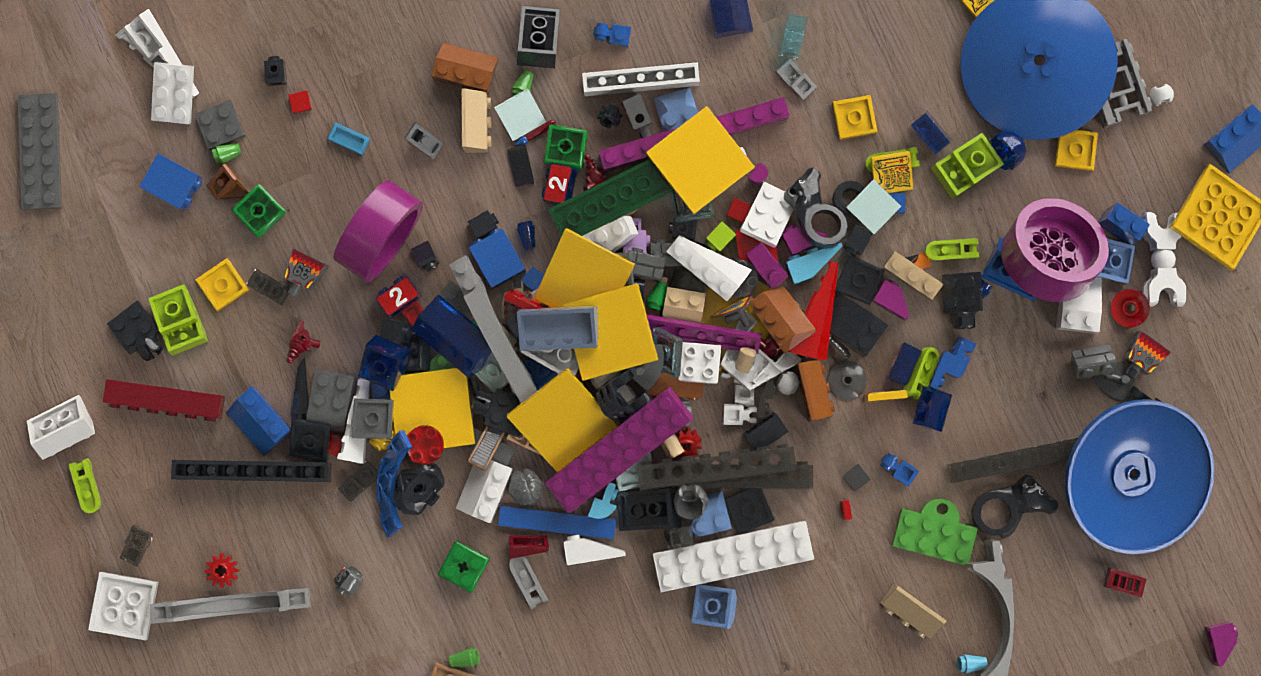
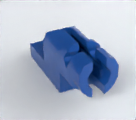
[928,337,976,390]

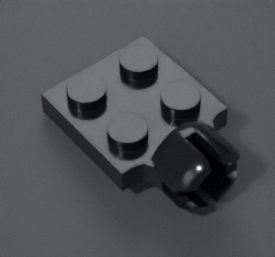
[942,272,983,330]
[107,300,163,361]
[471,388,522,438]

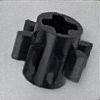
[597,104,622,129]

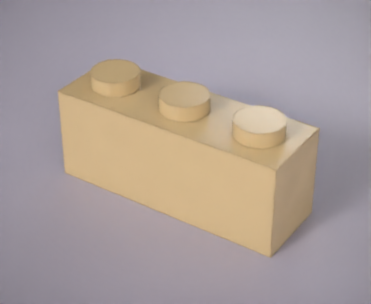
[883,251,943,300]

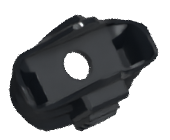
[392,462,445,515]

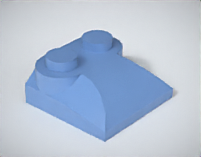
[653,87,698,132]
[1096,239,1135,284]
[689,491,732,538]
[691,584,737,629]

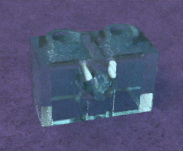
[779,13,808,59]

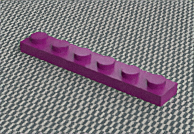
[646,314,761,354]

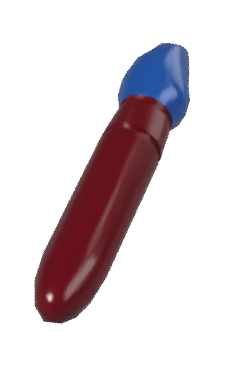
[515,120,556,146]

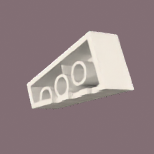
[582,216,638,253]

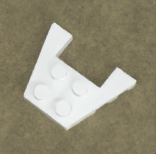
[720,310,802,391]

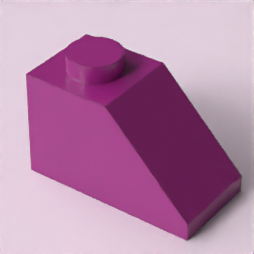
[781,225,827,256]
[746,242,788,289]
[872,279,909,321]
[1205,622,1238,667]

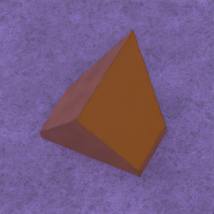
[206,164,249,200]

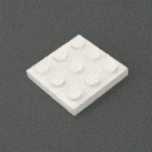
[88,572,159,640]

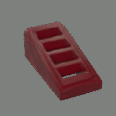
[508,535,549,558]
[1103,568,1147,598]

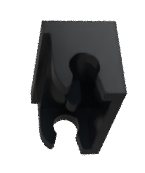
[742,412,789,454]

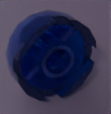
[989,131,1026,170]

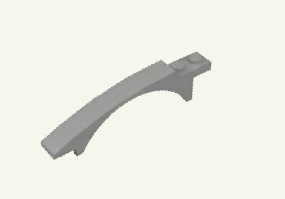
[449,255,537,403]
[965,540,1014,676]
[150,587,311,624]

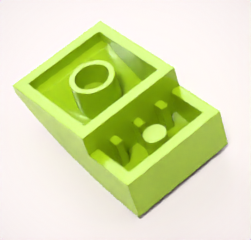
[931,133,1004,199]
[148,284,209,356]

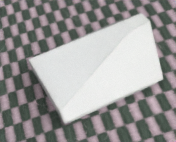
[735,385,754,407]

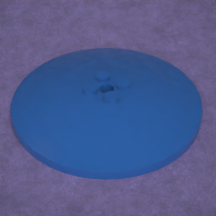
[961,0,1117,140]
[1065,399,1214,554]

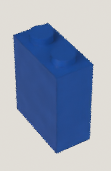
[139,153,202,211]
[1098,203,1150,245]
[469,228,526,289]

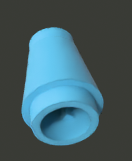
[957,654,988,674]

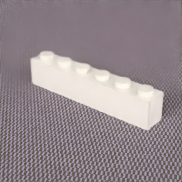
[582,62,700,96]

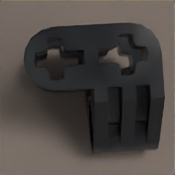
[596,368,652,423]

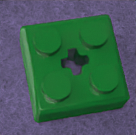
[544,125,587,170]
[231,184,286,238]
[438,541,490,593]

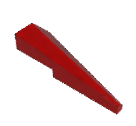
[788,261,839,360]

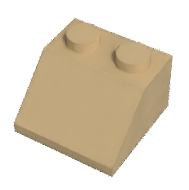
[662,287,706,323]

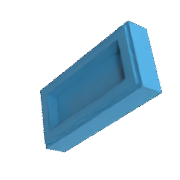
[327,122,371,156]

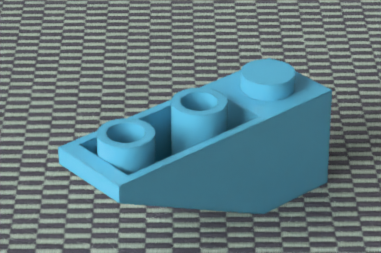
[785,243,842,285]

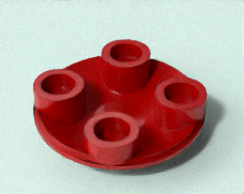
[407,425,444,464]

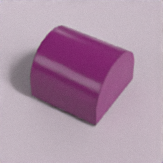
[748,162,768,185]

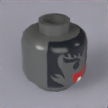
[334,566,363,596]

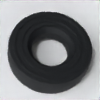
[833,181,865,216]

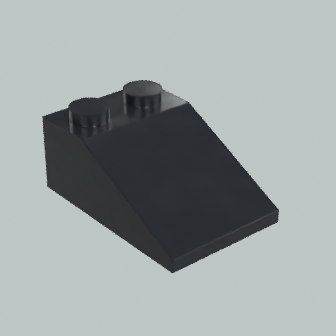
[517,6,560,69]
[830,293,888,358]
[617,488,682,531]

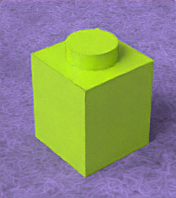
[706,222,736,253]

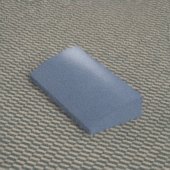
[517,306,598,351]

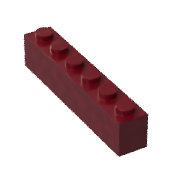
[103,379,225,422]

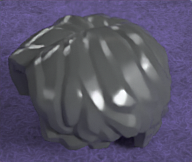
[509,468,543,506]
[673,484,709,520]

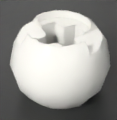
[1149,84,1174,106]
[777,371,800,395]

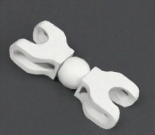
[1141,212,1186,307]

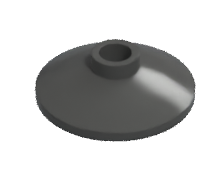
[828,361,866,400]

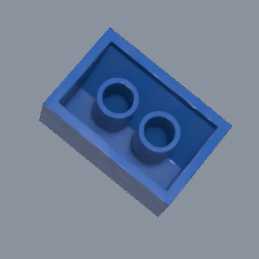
[1203,104,1261,174]
[981,237,1036,301]
[226,386,291,456]

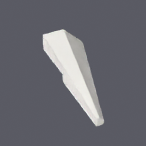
[116,9,199,98]
[337,364,371,464]

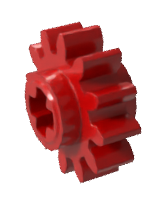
[673,427,702,461]
[204,553,240,588]

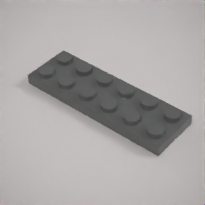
[18,93,62,210]

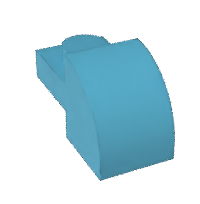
[588,483,618,519]

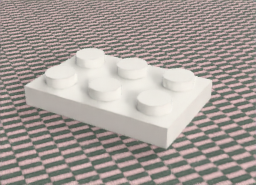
[151,62,194,124]
[740,182,793,248]

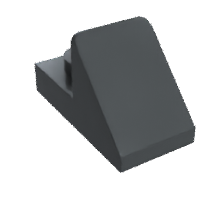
[404,122,444,159]

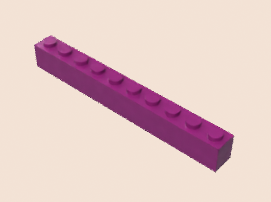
[599,97,790,173]

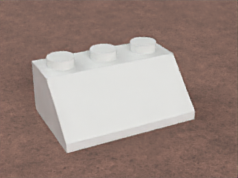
[27,395,95,460]
[456,460,513,523]

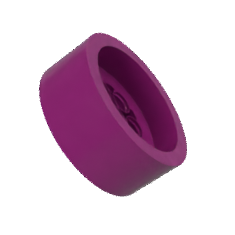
[333,180,423,283]
[1001,198,1109,302]

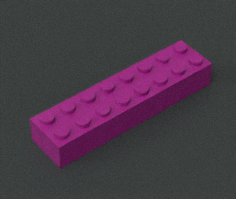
[545,386,694,513]

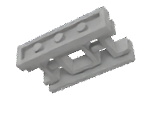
[1098,39,1153,128]

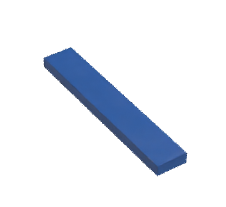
[498,506,616,539]

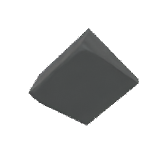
[843,464,871,491]

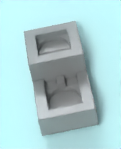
[775,58,817,100]

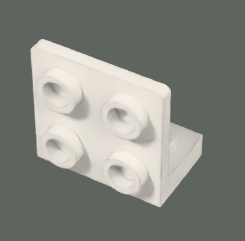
[679,342,721,384]

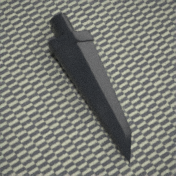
[291,357,309,420]

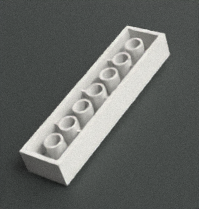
[653,521,814,592]

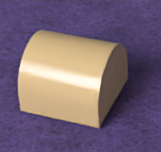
[735,347,756,374]
[660,434,684,459]

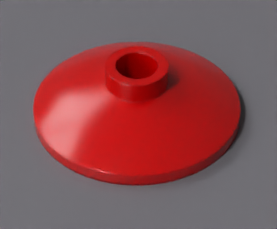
[1111,289,1150,328]

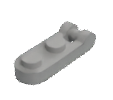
[509,557,549,609]

